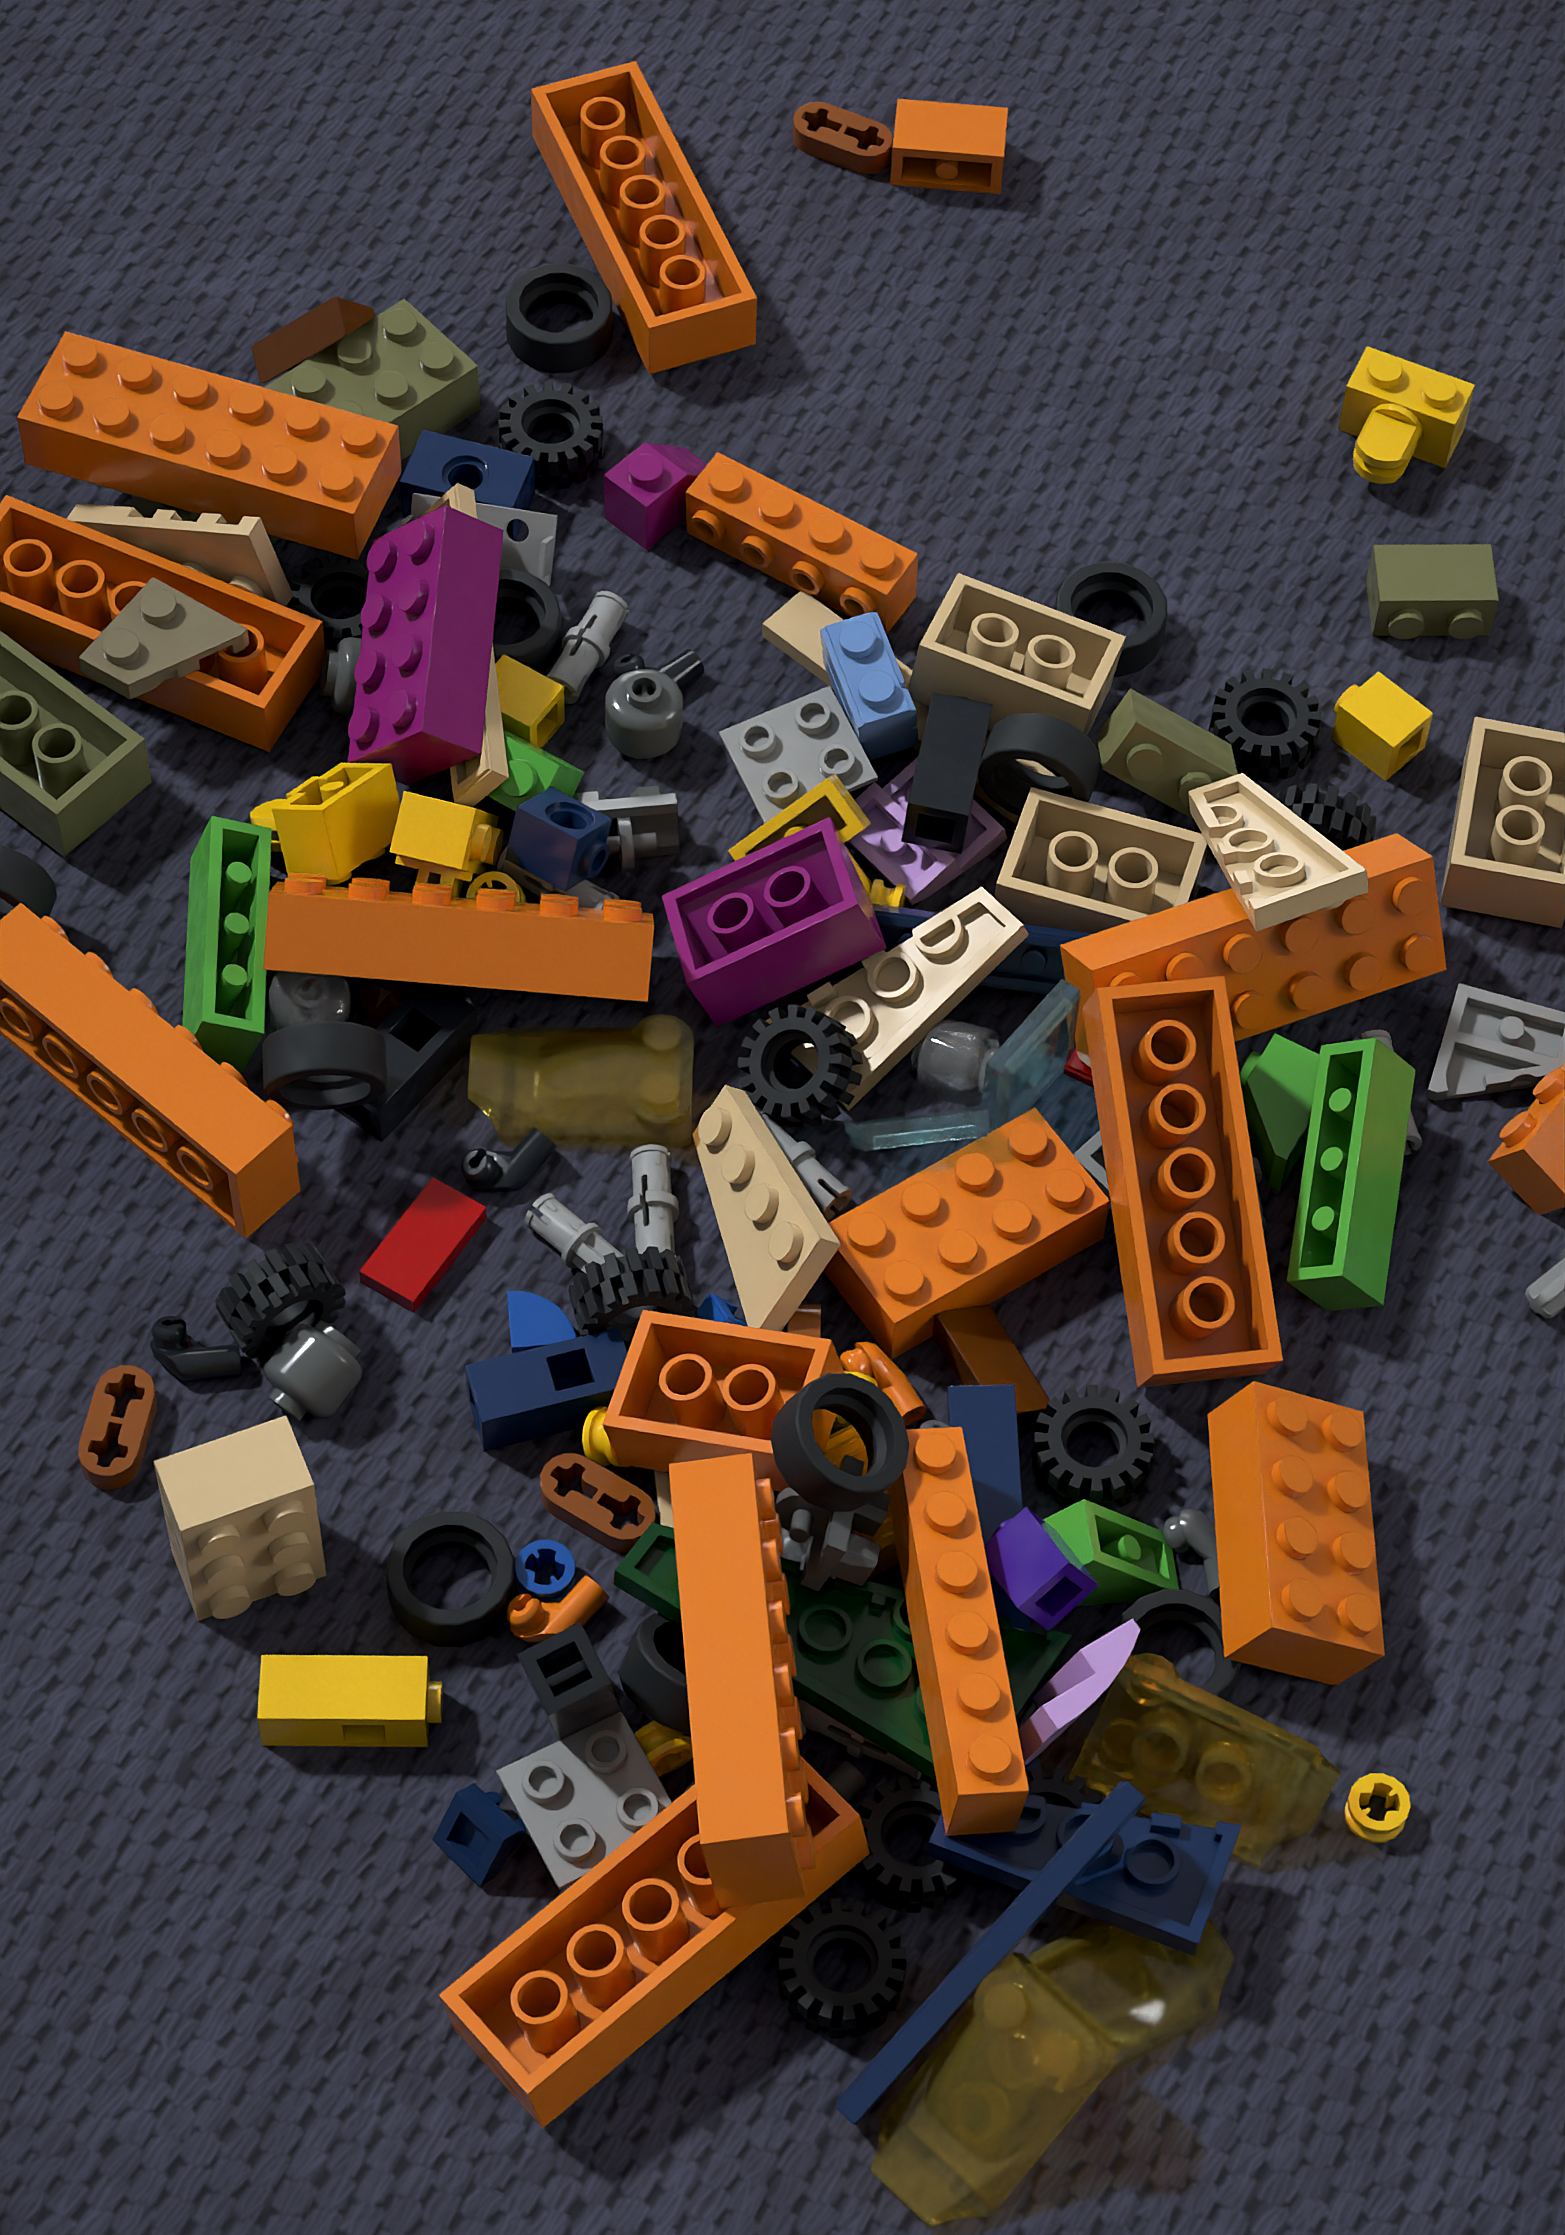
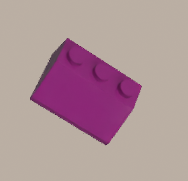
[662,817,887,1027]

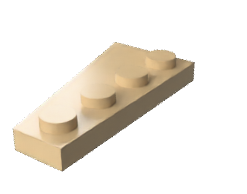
[67,503,293,606]
[1188,773,1369,932]
[765,887,1029,1111]

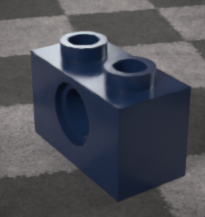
[400,429,535,541]

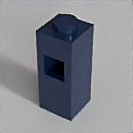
[465,1327,628,1452]

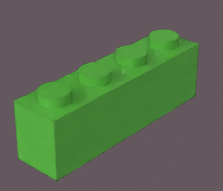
[182,816,272,1074]
[1287,1037,1416,1311]

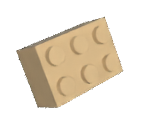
[908,573,1126,735]
[1440,717,1565,928]
[995,787,1208,934]
[154,1416,327,1621]

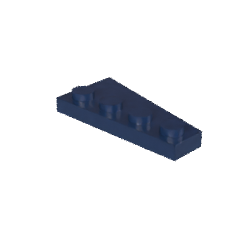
[927,1795,1242,1956]

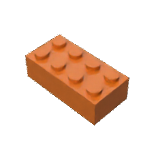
[823,1108,1110,1360]
[1207,1381,1385,1685]

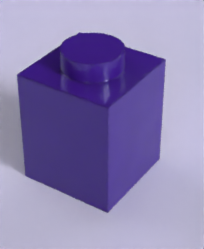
[984,1507,1099,1631]

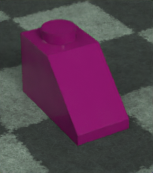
[604,442,707,550]

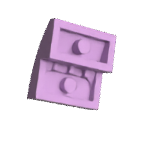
[847,757,1008,905]
[1018,1618,1140,1766]

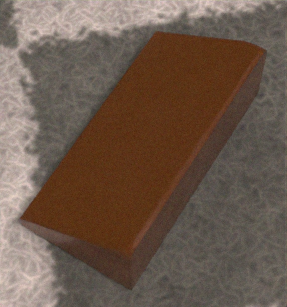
[251,296,375,384]
[932,1305,1050,1429]

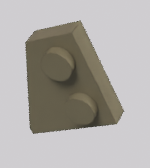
[79,577,249,700]

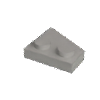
[1426,983,1565,1101]

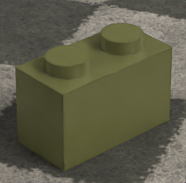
[1366,544,1499,640]
[1096,688,1238,819]

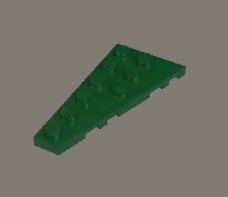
[613,1522,1072,1781]

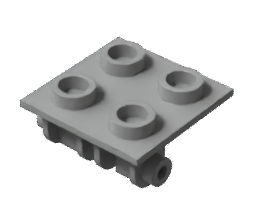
[719,686,878,824]
[496,1711,672,1890]

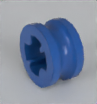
[515,1540,576,1602]

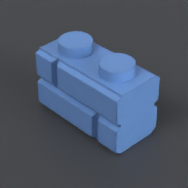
[820,612,919,761]

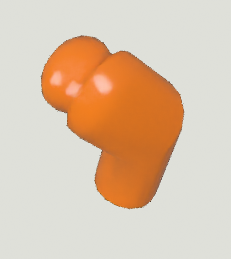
[839,1342,927,1426]
[506,1576,609,1642]

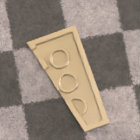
[692,1085,841,1332]

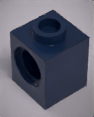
[505,787,612,892]

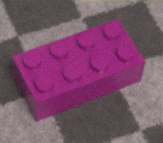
[348,505,504,786]

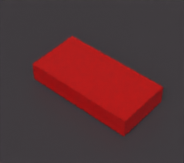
[359,1177,487,1313]

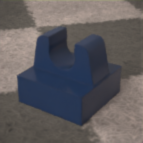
[432,1783,527,1886]

